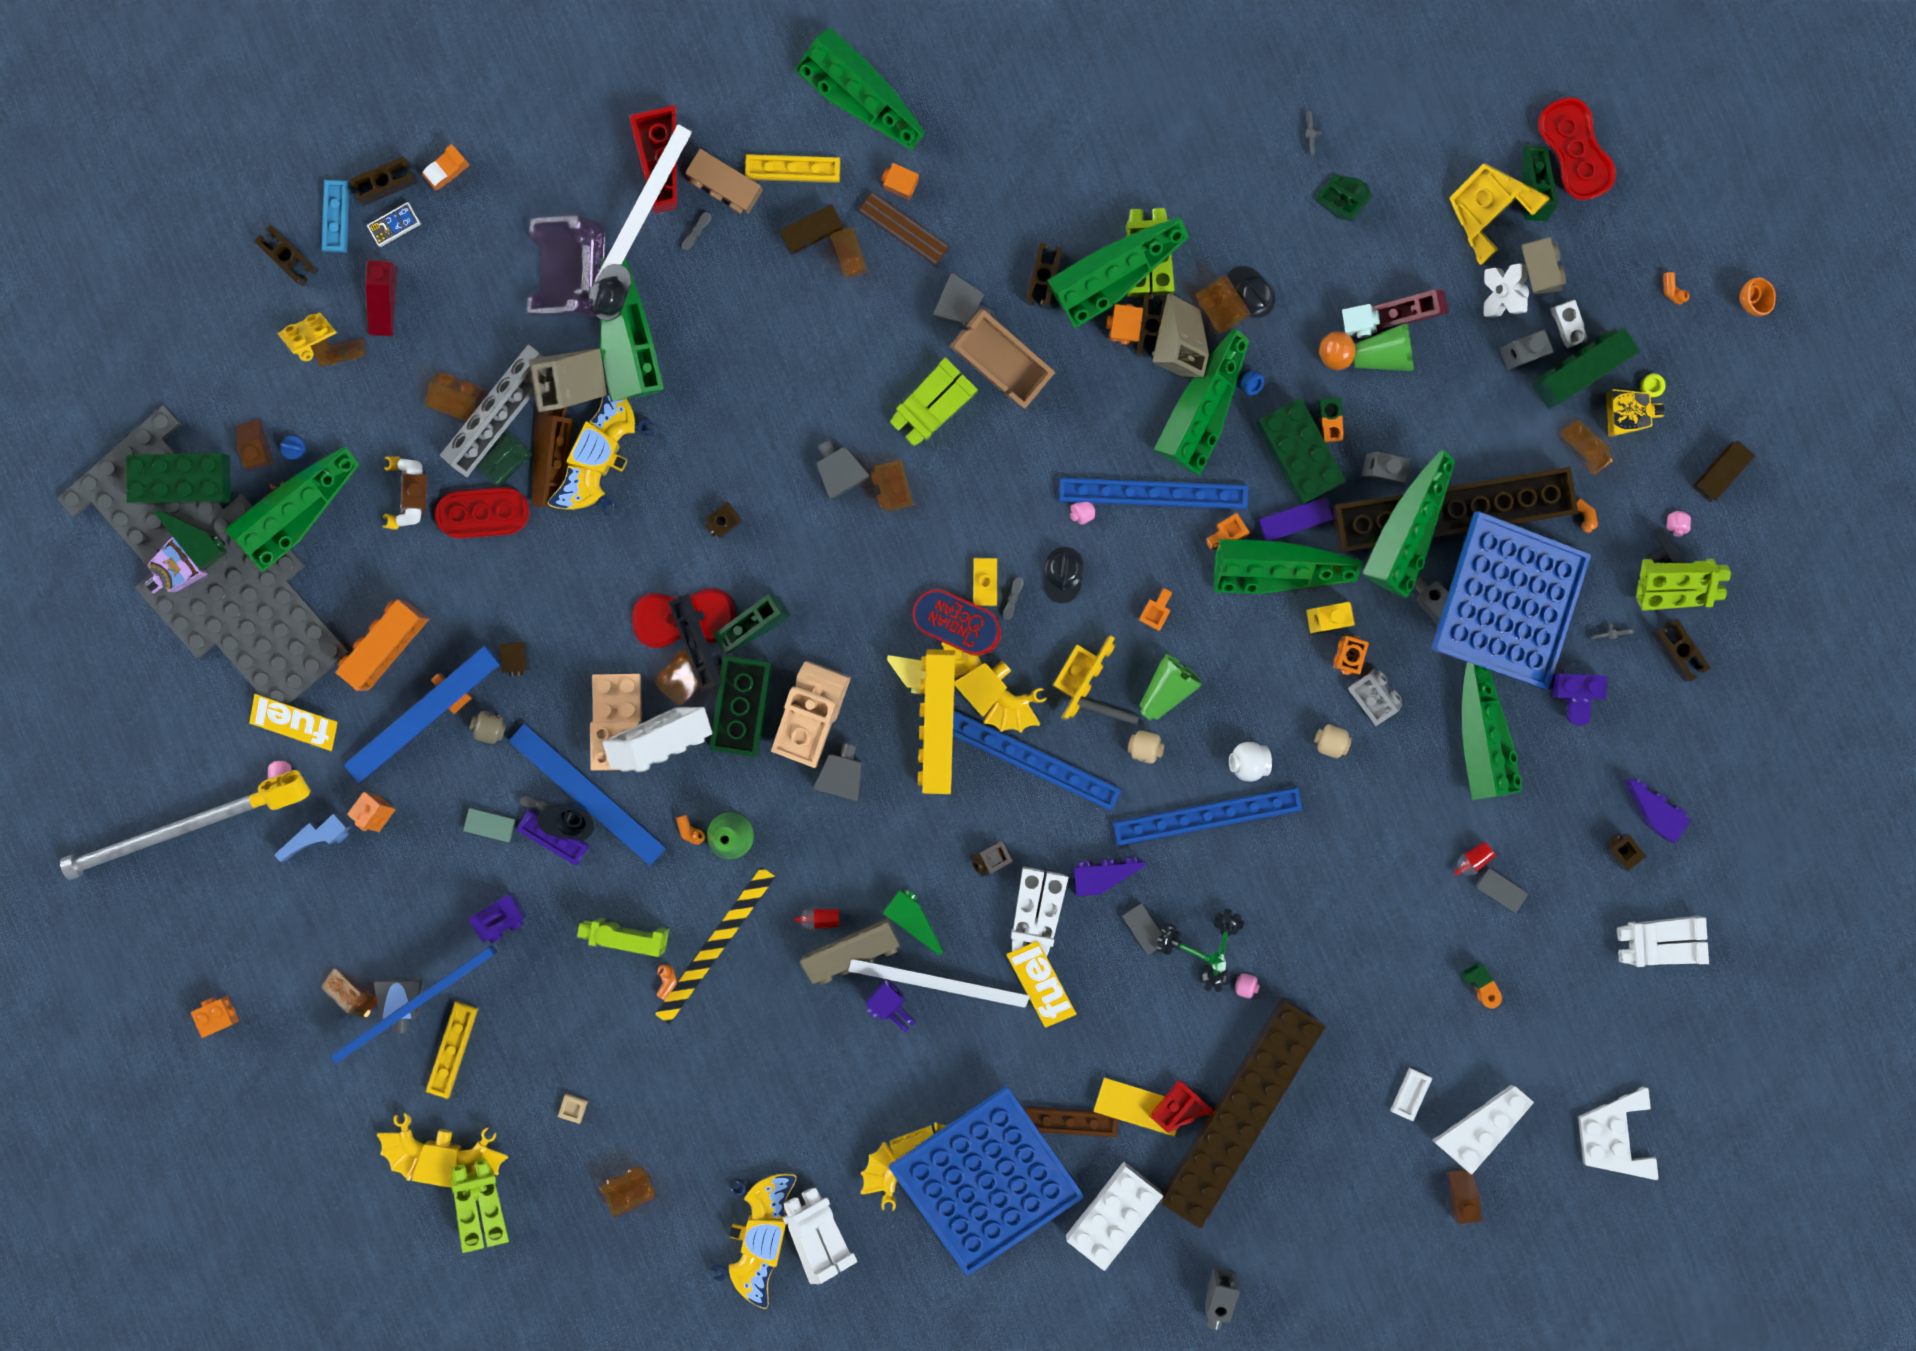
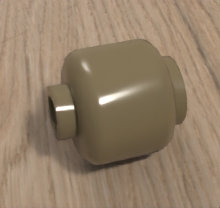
[469,711,506,744]

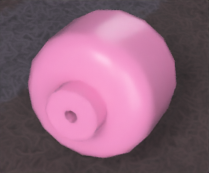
[1070,502,1095,525]
[1666,511,1691,537]
[268,761,292,779]
[1234,973,1260,998]

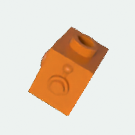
[1106,304,1143,345]
[1333,635,1369,676]
[347,791,396,832]
[190,996,239,1038]

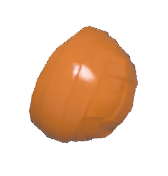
[1739,277,1776,316]
[1319,331,1356,370]

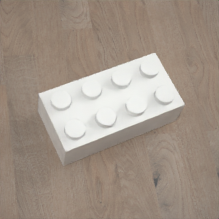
[603,707,712,772]
[1066,1162,1163,1271]

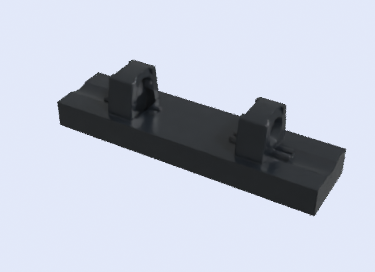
[668,594,722,691]

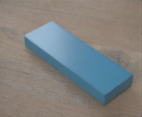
[321,180,350,253]

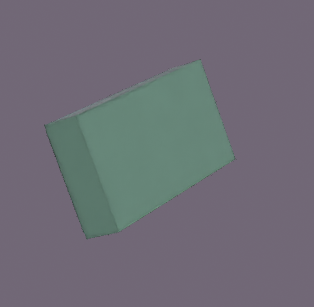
[463,808,516,842]

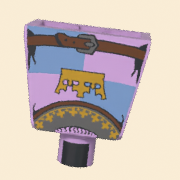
[145,537,209,594]

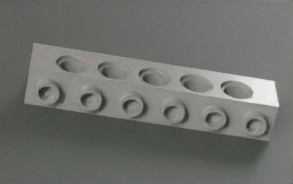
[440,344,544,477]

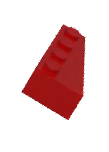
[629,105,677,214]

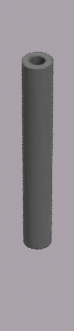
[1069,697,1139,725]

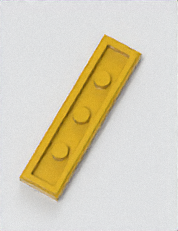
[745,154,840,183]
[425,1001,478,1099]

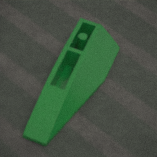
[794,27,925,151]
[1047,217,1189,328]
[600,258,664,402]
[1154,329,1250,476]
[224,447,359,572]
[1363,450,1455,598]
[1214,539,1363,594]
[1462,662,1522,800]

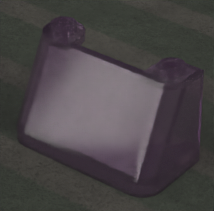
[527,216,605,317]

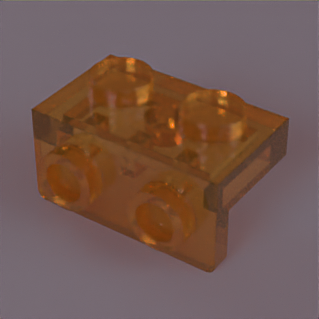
[1195,275,1251,334]
[425,373,482,422]
[871,459,914,513]
[654,649,699,707]
[599,1167,657,1218]

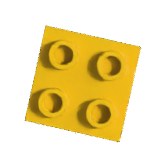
[277,312,337,361]

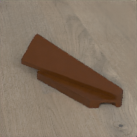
[532,401,573,507]

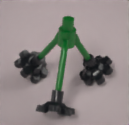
[1156,909,1245,992]

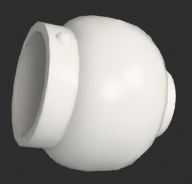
[1229,742,1272,782]

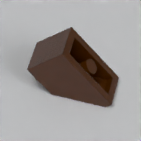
[237,419,275,471]
[1447,1169,1482,1224]

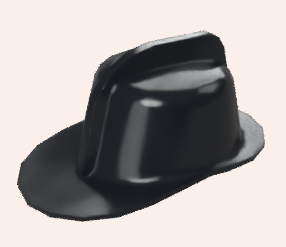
[587,264,631,320]
[1225,266,1276,318]
[1044,547,1083,604]
[537,802,594,841]

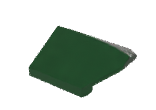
[1315,174,1372,221]

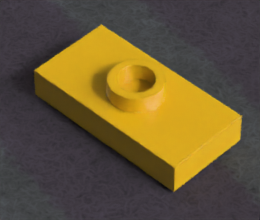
[973,558,997,606]

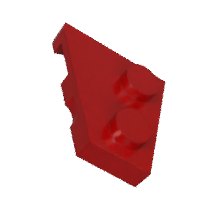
[1149,1080,1214,1133]

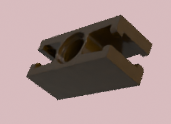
[349,156,418,206]
[779,204,844,256]
[254,224,319,287]
[1025,243,1063,309]
[1136,294,1167,358]
[1691,440,1755,502]
[1652,619,1711,681]

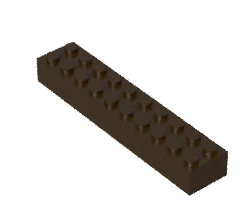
[1331,467,1578,553]
[1160,998,1326,1229]

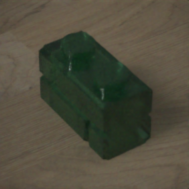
[477,432,533,487]

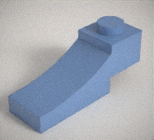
[274,813,352,862]

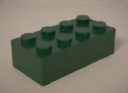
[1533,327,1640,409]
[1256,398,1346,505]
[126,453,231,505]
[709,656,773,757]

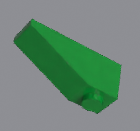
[883,889,943,955]

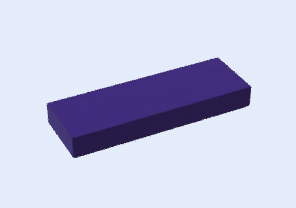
[1258,497,1334,541]
[516,809,590,866]

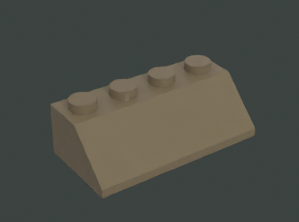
[800,918,900,985]

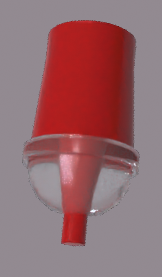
[1454,841,1496,876]
[795,907,839,931]

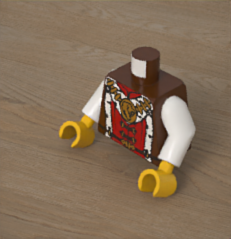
[383,456,427,530]

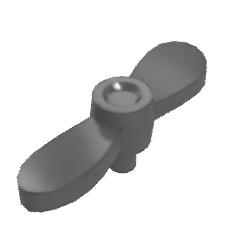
[1306,111,1321,156]
[682,212,712,251]
[1003,577,1023,620]
[1590,623,1634,640]
[520,796,557,811]

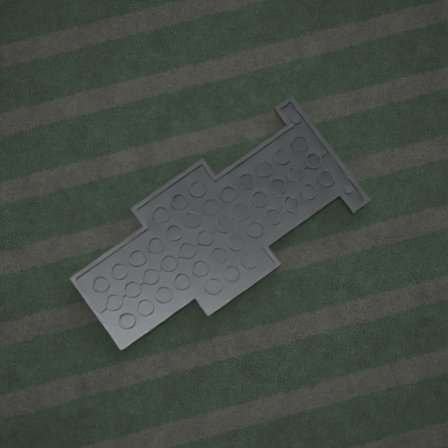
[57,405,350,705]

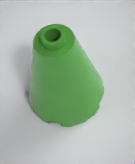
[1351,323,1414,371]
[1139,654,1202,720]
[707,812,754,859]

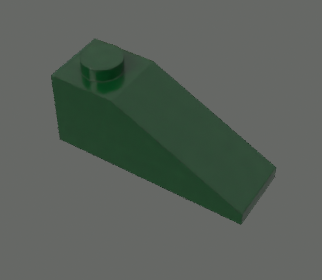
[1522,145,1558,222]
[154,510,228,570]
[713,594,791,654]

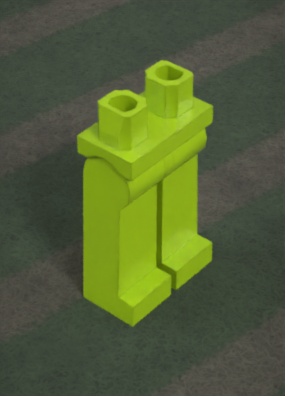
[1126,208,1174,297]
[890,357,978,447]
[1635,559,1731,611]
[577,917,669,957]
[450,1159,509,1253]

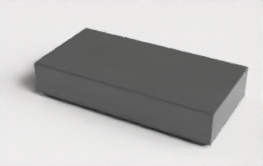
[1475,868,1528,914]
[1121,903,1163,955]

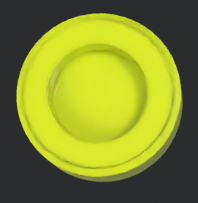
[1640,374,1666,398]

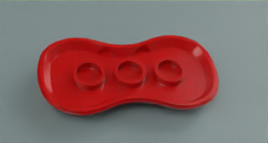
[1538,97,1616,200]
[632,588,736,648]

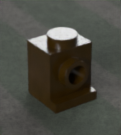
[705,502,743,539]
[1606,833,1646,871]

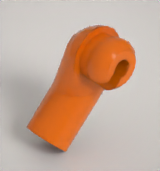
[1663,272,1689,304]
[1576,498,1598,533]
[676,815,705,845]
[656,965,677,1000]

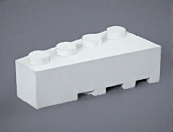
[1432,1085,1534,1174]

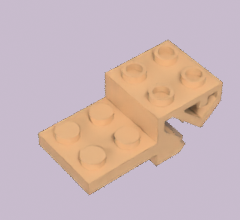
[771,661,851,768]
[590,674,643,770]

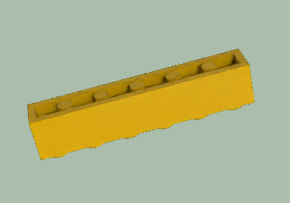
[918,649,955,794]

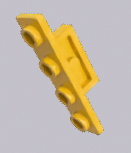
[1052,636,1115,720]

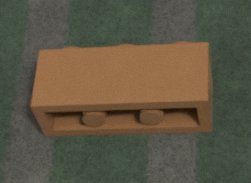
[686,149,763,214]

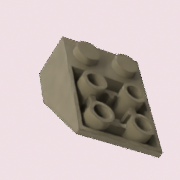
[1522,237,1566,294]
[1152,294,1209,377]
[528,348,607,412]

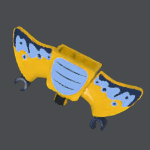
[548,384,654,515]
[712,1174,797,1309]

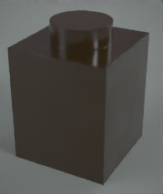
[499,642,530,677]

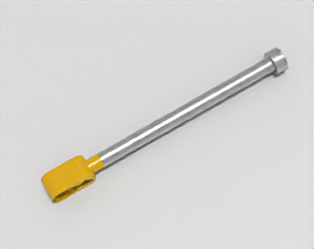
[60,770,310,880]

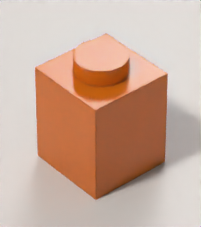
[881,163,919,201]

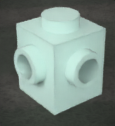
[1342,304,1380,338]

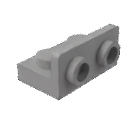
[1348,668,1403,726]

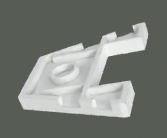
[1578,1086,1658,1180]

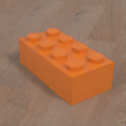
[335,599,429,691]

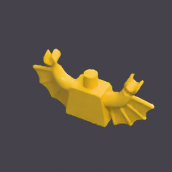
[941,643,1047,733]
[377,1113,508,1188]
[860,1122,947,1211]

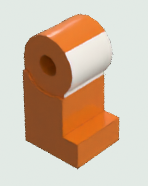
[422,144,470,190]

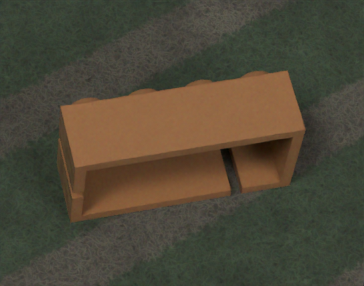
[949,310,1055,409]

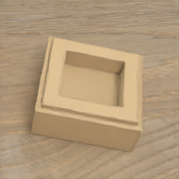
[558,1093,588,1124]

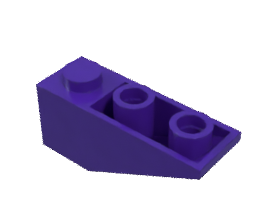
[1624,778,1691,843]
[1073,857,1146,896]

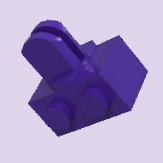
[1552,674,1607,726]
[468,893,527,944]
[866,979,916,1033]

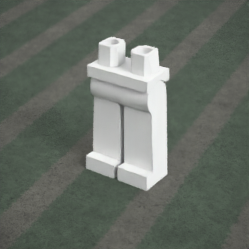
[1011,866,1068,957]
[1617,916,1709,967]
[783,1188,857,1284]

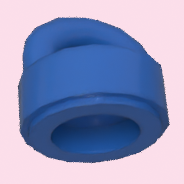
[1239,370,1264,396]
[279,436,306,460]

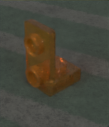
[831,227,867,279]
[311,338,366,367]
[1560,420,1612,476]
[322,969,377,1018]

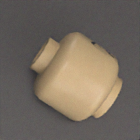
[1314,724,1352,759]
[1128,730,1164,764]

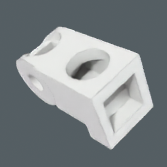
[1549,300,1587,348]

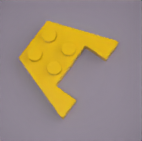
[1450,163,1550,265]

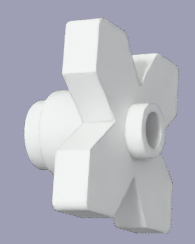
[1484,264,1529,317]

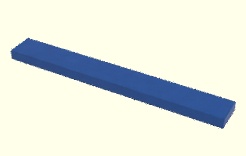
[1059,478,1248,509]
[344,646,501,783]
[953,710,1121,811]
[509,723,667,866]
[1112,787,1303,846]
[331,945,498,1064]

